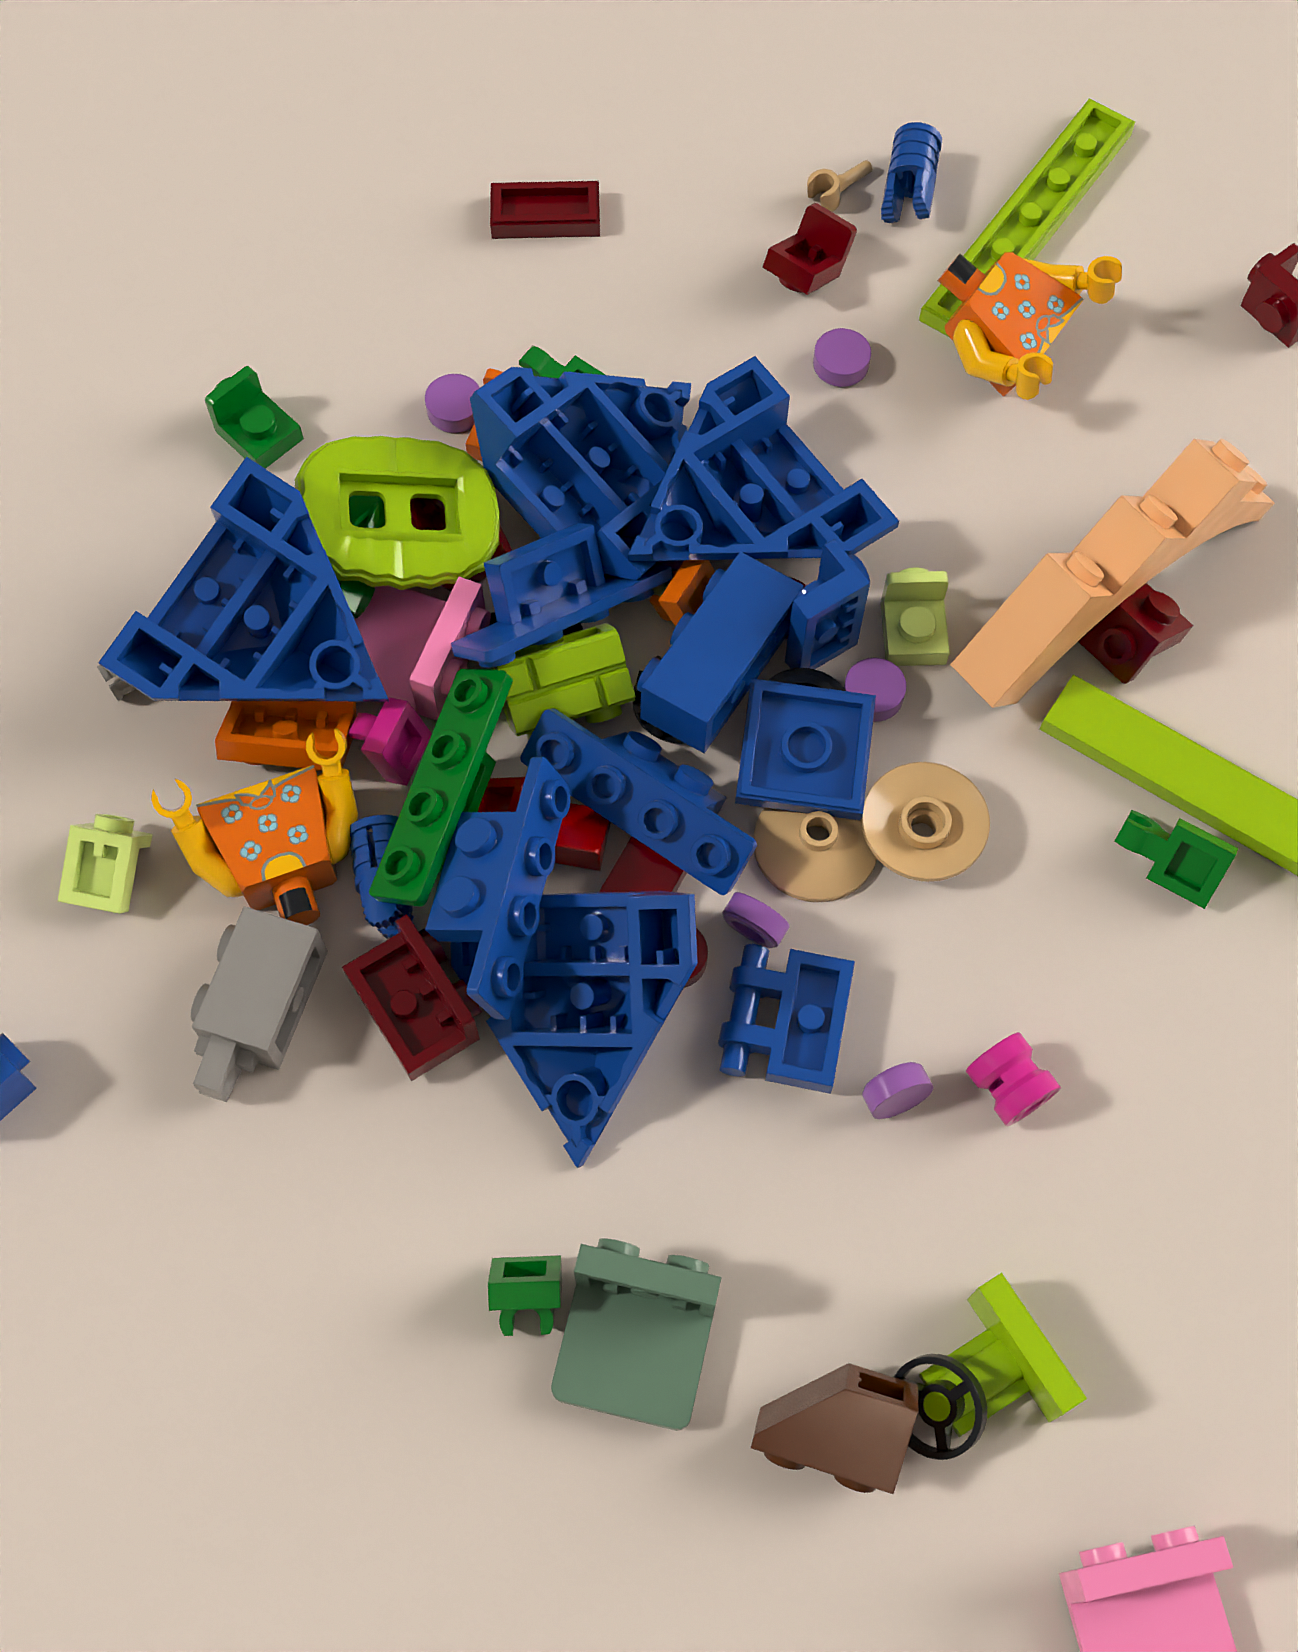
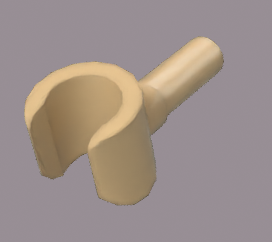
[807,160,872,212]

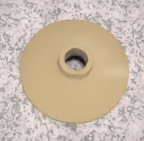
[862,762,990,882]
[754,808,877,902]

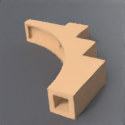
[950,438,1275,708]

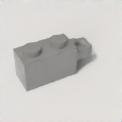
[191,906,328,1102]

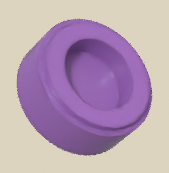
[813,328,871,387]
[425,374,480,433]
[844,658,907,722]
[722,892,790,948]
[862,1062,934,1119]

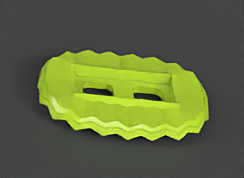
[294,436,500,590]

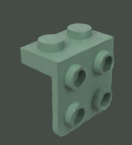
[551,1238,722,1431]

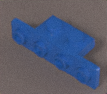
[451,523,673,668]
[520,708,757,895]
[425,757,570,1020]

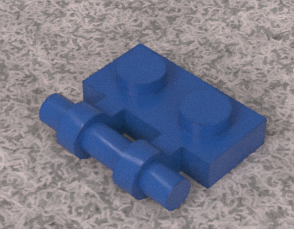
[718,944,855,1094]

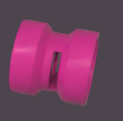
[966,1032,1061,1127]

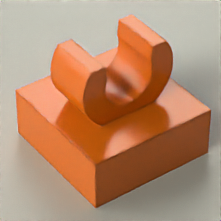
[649,560,715,627]

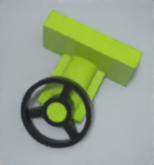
[894,1272,1087,1460]

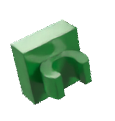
[488,1255,562,1336]

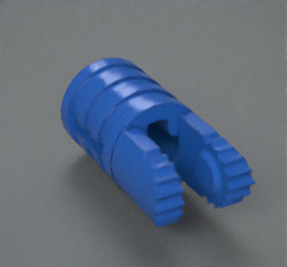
[881,122,942,223]
[350,815,414,939]

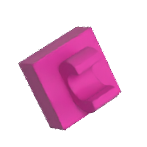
[348,697,432,786]

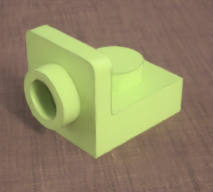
[880,567,950,666]
[57,814,153,914]

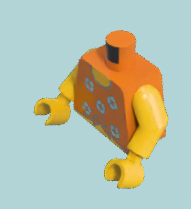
[937,252,1122,400]
[151,728,358,925]

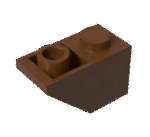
[751,1363,918,1494]

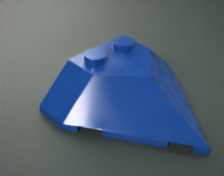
[628,356,899,561]
[470,367,691,581]
[98,457,389,702]
[450,891,698,1168]

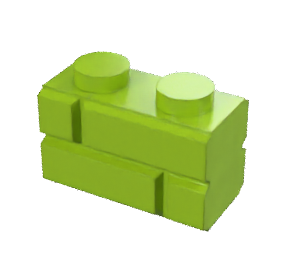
[491,623,636,740]

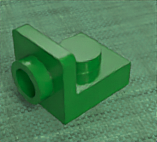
[205,366,304,469]

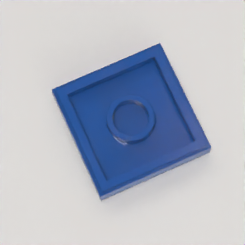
[735,678,876,821]

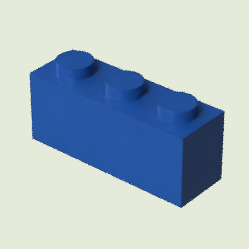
[637,552,804,754]

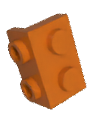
[215,701,357,771]

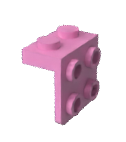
[355,577,491,721]
[1059,1526,1237,1652]

